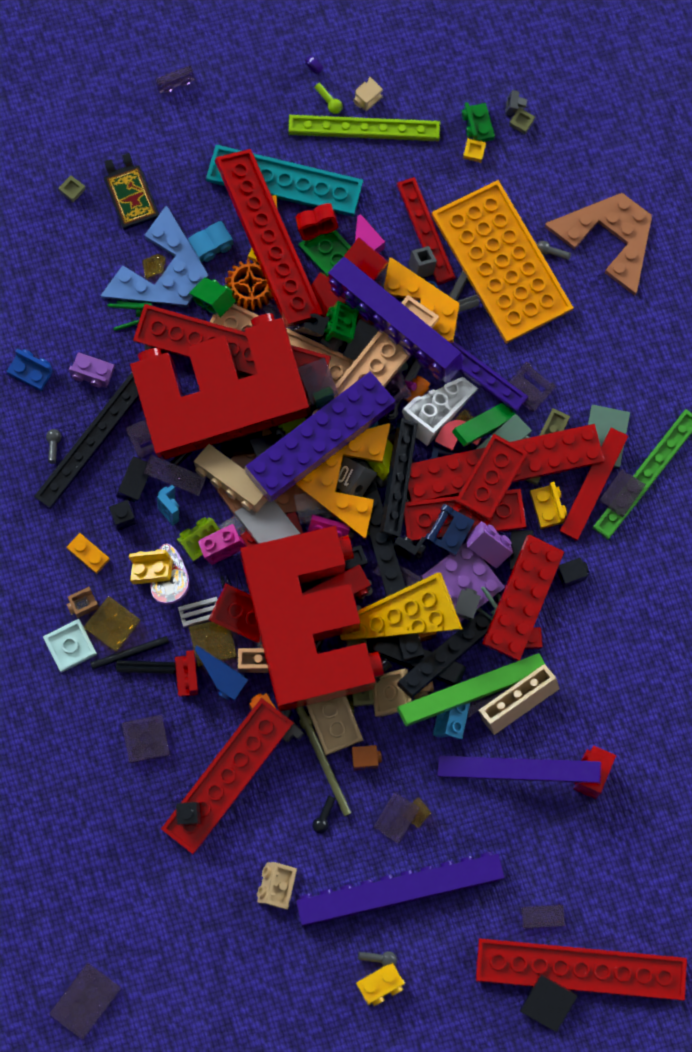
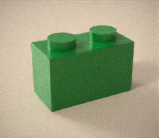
[189,277,236,318]

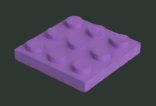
[421,542,505,622]

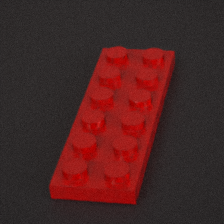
[404,489,526,542]
[482,534,564,661]

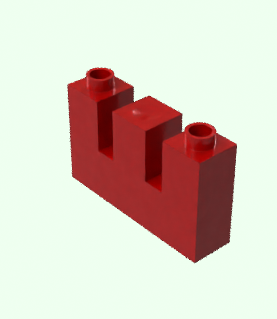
[130,313,312,461]
[240,526,384,712]

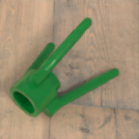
[108,301,152,331]

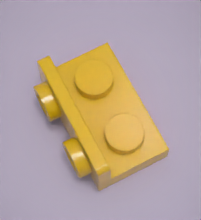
[529,482,567,529]
[129,549,173,585]
[356,963,405,1006]

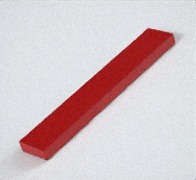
[397,177,455,285]
[560,427,628,541]

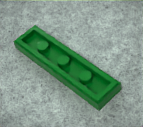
[452,403,515,447]

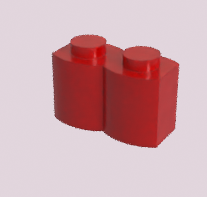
[295,203,339,240]

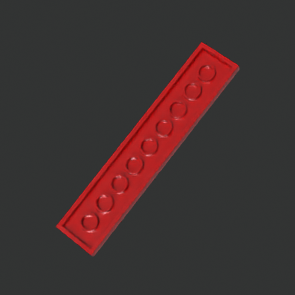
[215,149,323,327]
[133,304,331,395]
[408,424,604,502]
[475,938,687,1001]

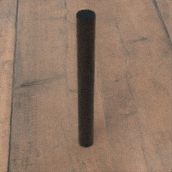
[90,636,169,670]

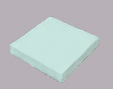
[43,619,97,673]

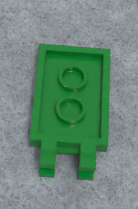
[298,230,351,277]

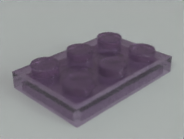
[49,962,121,1040]

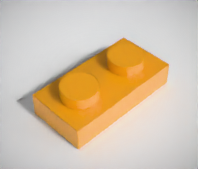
[66,533,110,574]

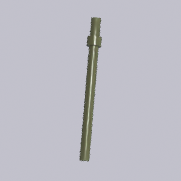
[295,706,352,817]

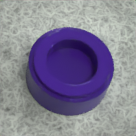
[305,56,323,74]

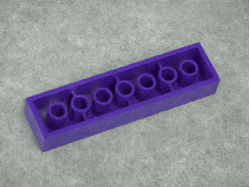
[328,257,463,383]
[245,371,396,503]

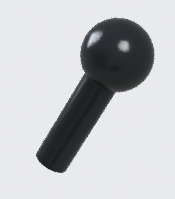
[312,795,336,834]

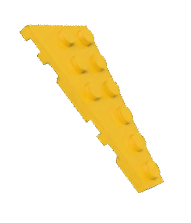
[340,572,462,641]

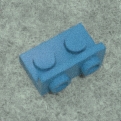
[157,485,179,526]
[433,703,470,739]

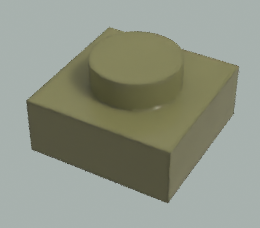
[509,108,535,134]
[58,175,86,203]

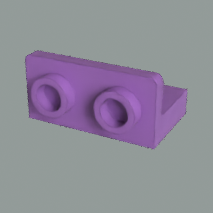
[69,352,115,388]

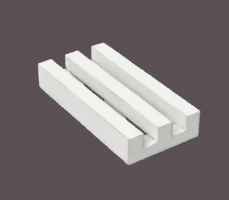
[178,597,217,628]

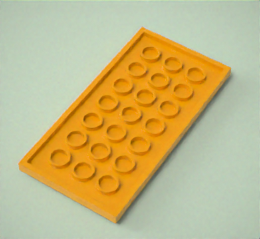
[431,180,573,344]

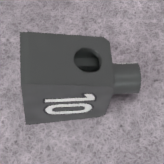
[337,456,377,497]

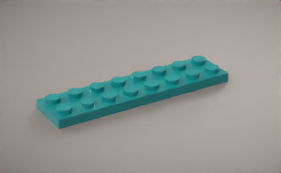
[206,145,363,217]

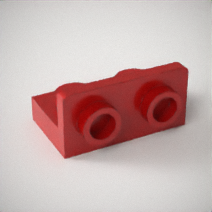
[175,650,199,697]

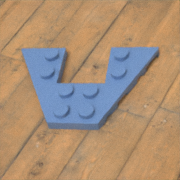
[101,206,208,308]

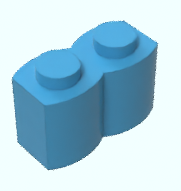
[188,221,233,262]

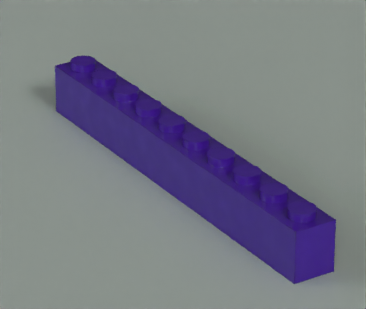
[296,852,504,927]

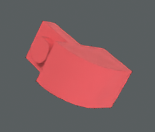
[435,420,482,450]

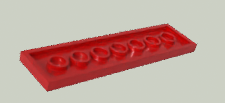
[161,698,294,854]

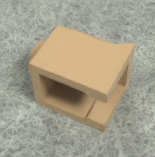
[353,77,383,111]

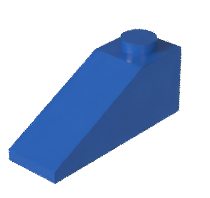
[195,645,248,700]

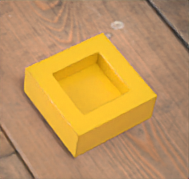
[463,139,486,163]

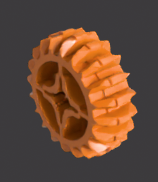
[225,259,274,311]

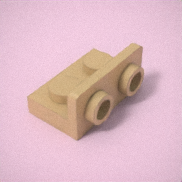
[257,862,297,909]

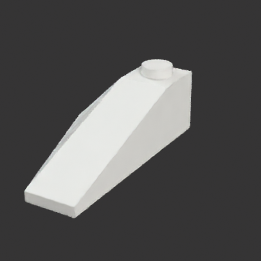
[402,377,478,446]

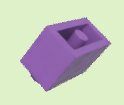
[466,521,513,569]

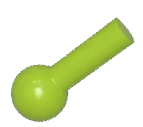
[314,82,343,114]

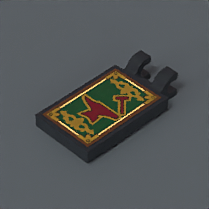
[104,153,159,230]

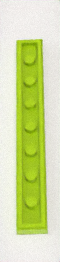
[288,115,440,141]

